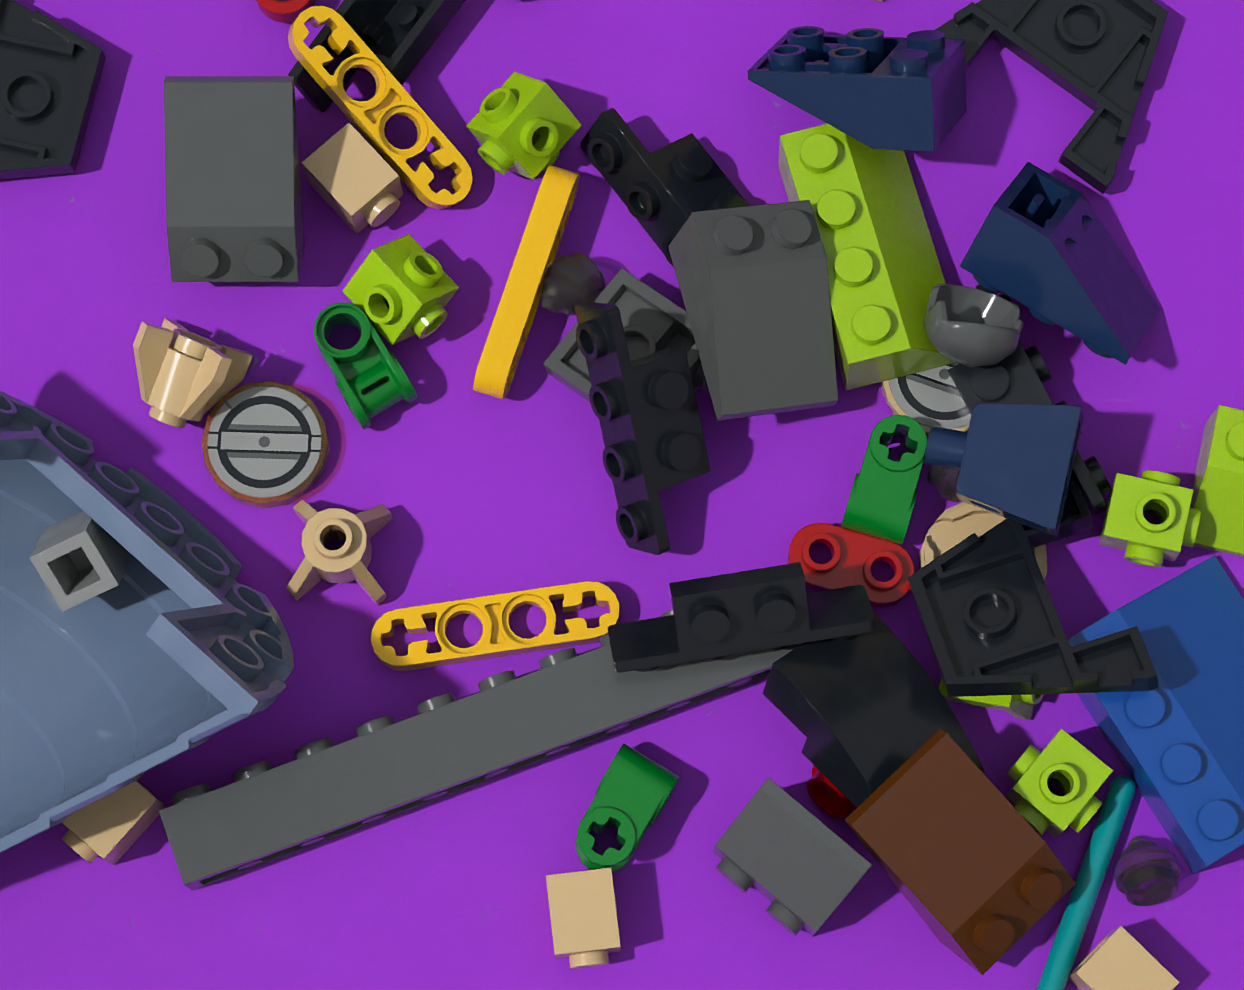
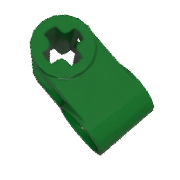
[314,302,418,430]
[841,415,927,545]
[576,744,680,873]

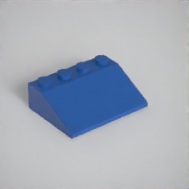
[1067,555,1244,874]

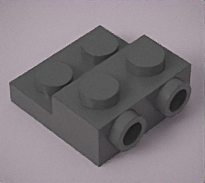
[543,268,709,402]

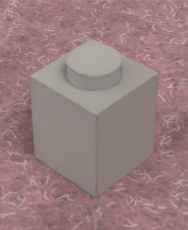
[29,511,131,612]

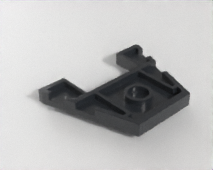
[0,0,106,180]
[935,0,1168,194]
[908,470,1159,697]

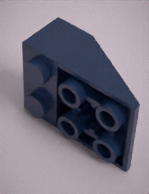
[748,26,967,152]
[960,162,1160,365]

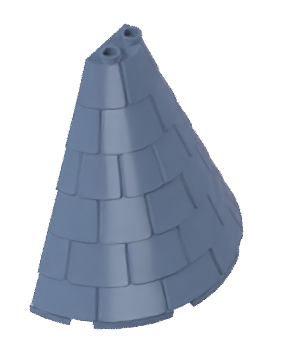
[0,391,294,854]

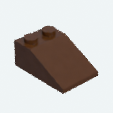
[845,728,1076,975]

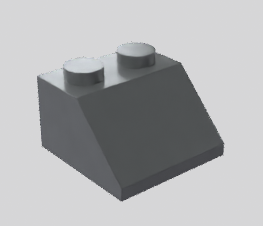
[713,777,872,937]

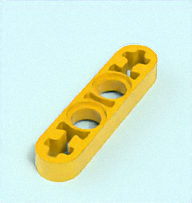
[288,6,473,209]
[473,165,580,400]
[371,581,620,671]

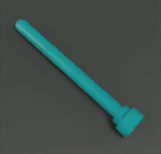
[1036,775,1136,990]

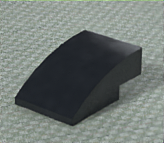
[762,612,985,808]

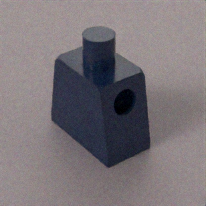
[924,403,1083,537]

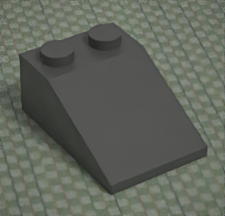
[164,76,305,282]
[668,200,838,421]

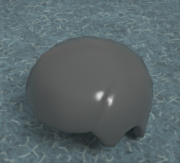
[924,284,1024,367]

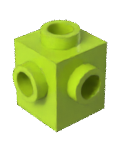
[466,71,581,180]
[342,234,459,345]
[1099,470,1201,567]
[1005,728,1113,838]

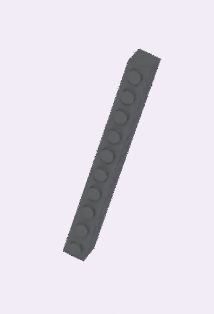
[159,610,798,891]

